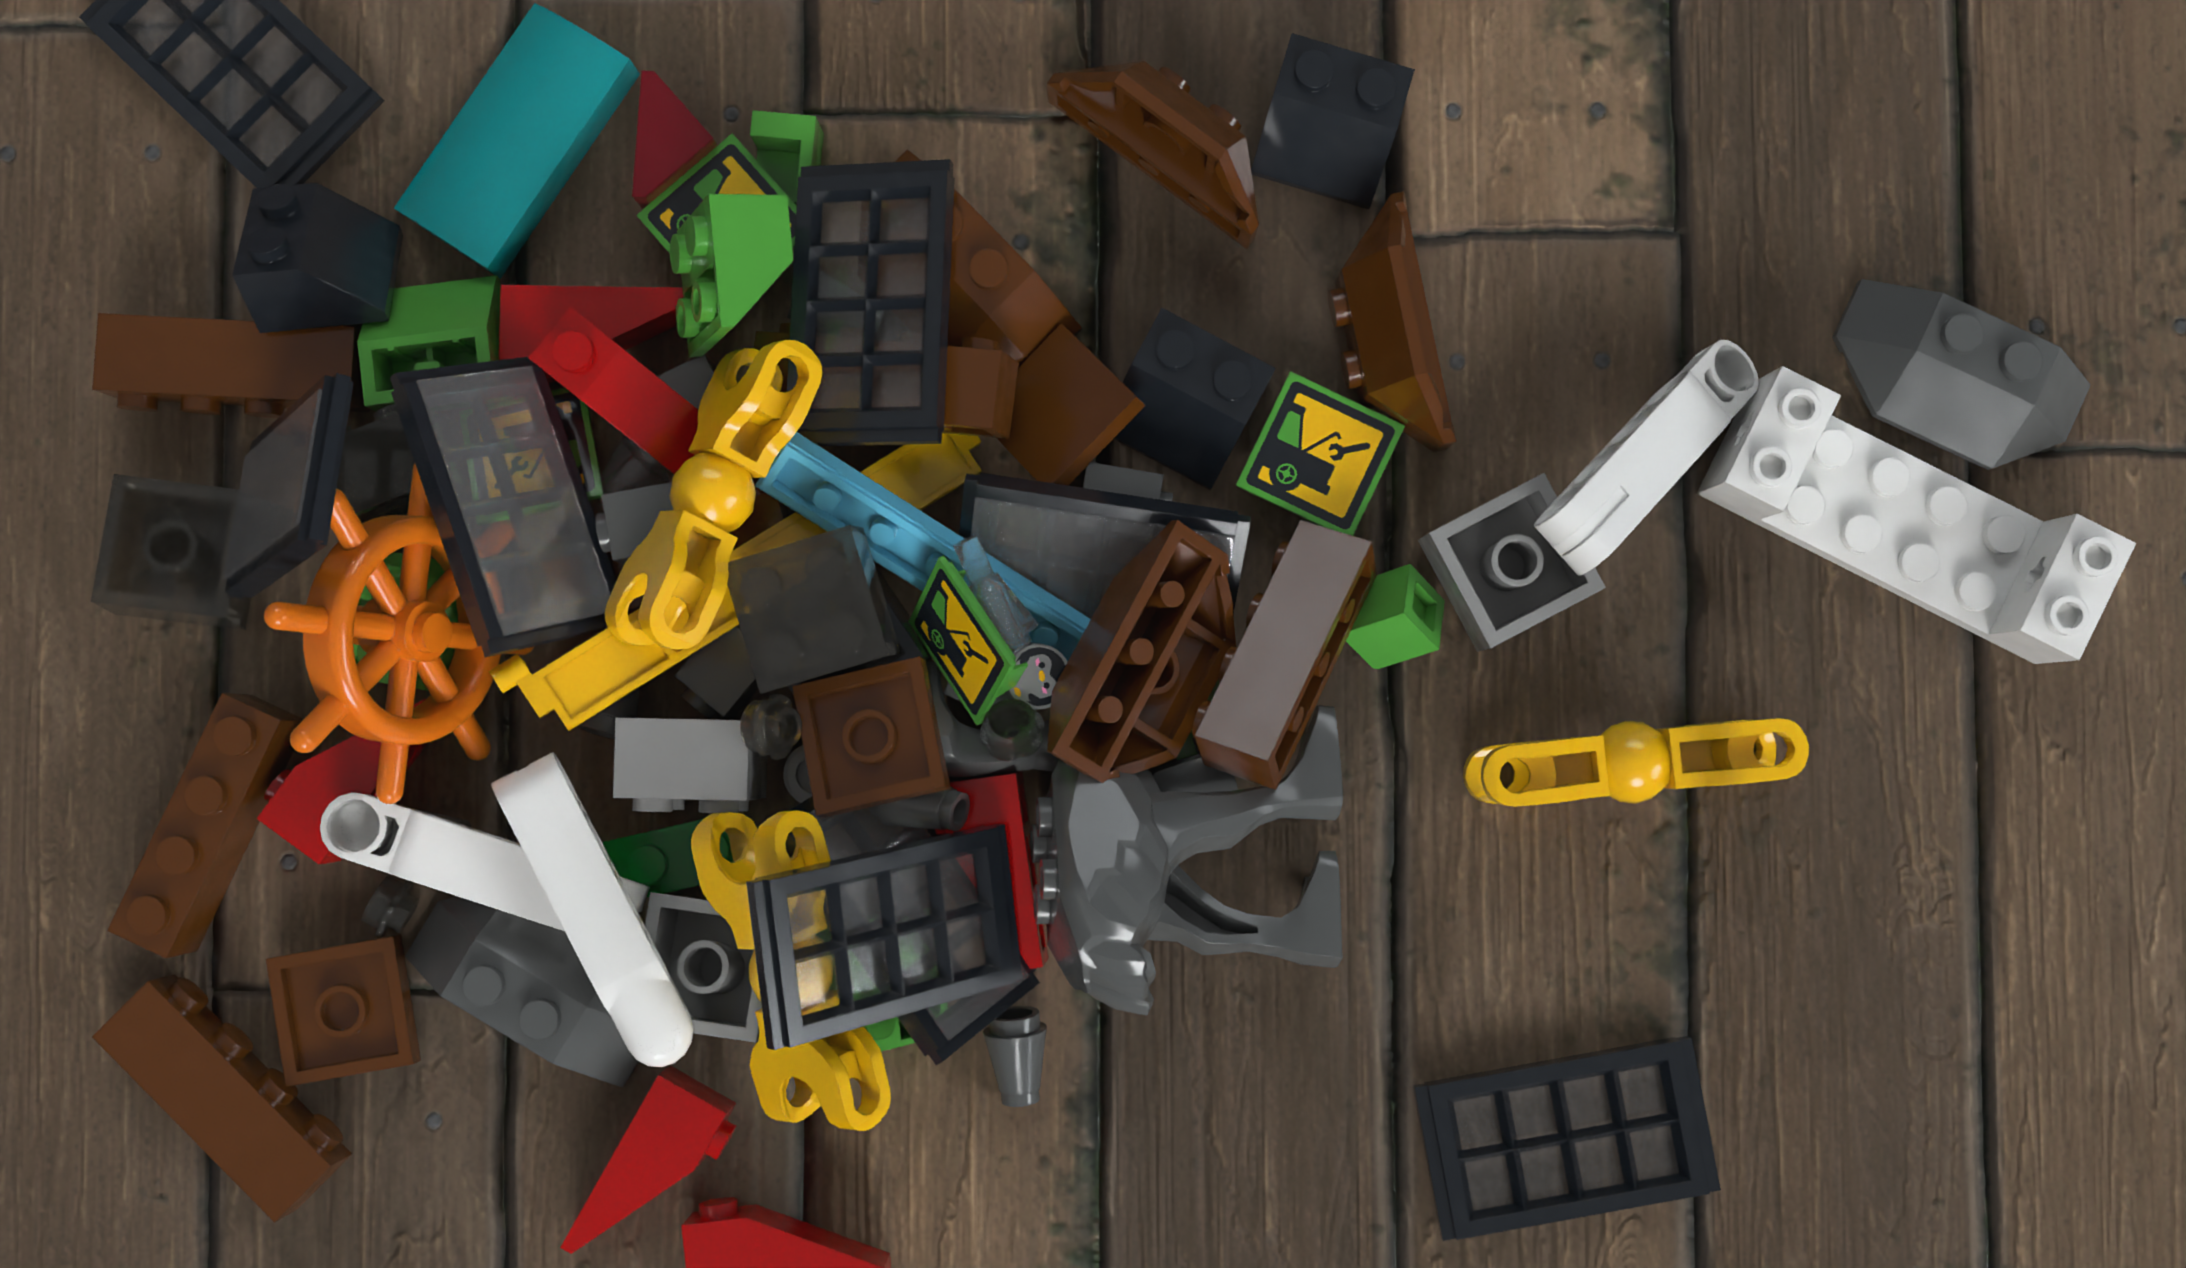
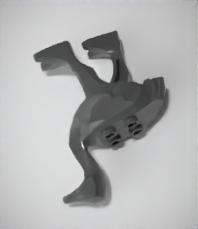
[926,661,1343,1016]

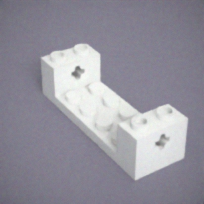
[1697,366,2136,664]

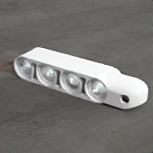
[1534,340,1759,576]
[491,752,694,1067]
[320,792,650,931]

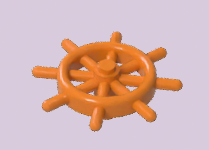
[264,463,534,804]

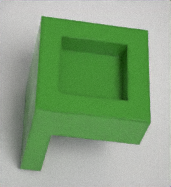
[750,110,824,205]
[1346,564,1445,669]

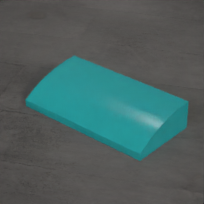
[394,3,640,279]

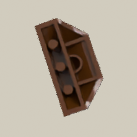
[1047,61,1259,249]
[858,149,1082,368]
[1328,192,1456,452]
[1047,520,1236,783]

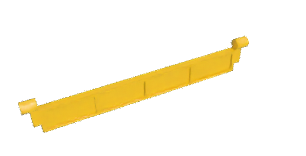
[489,433,982,731]

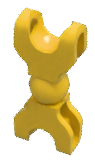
[605,340,822,649]
[1463,718,1809,807]
[691,810,891,1131]

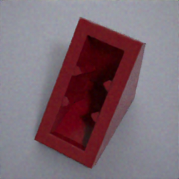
[632,70,718,209]

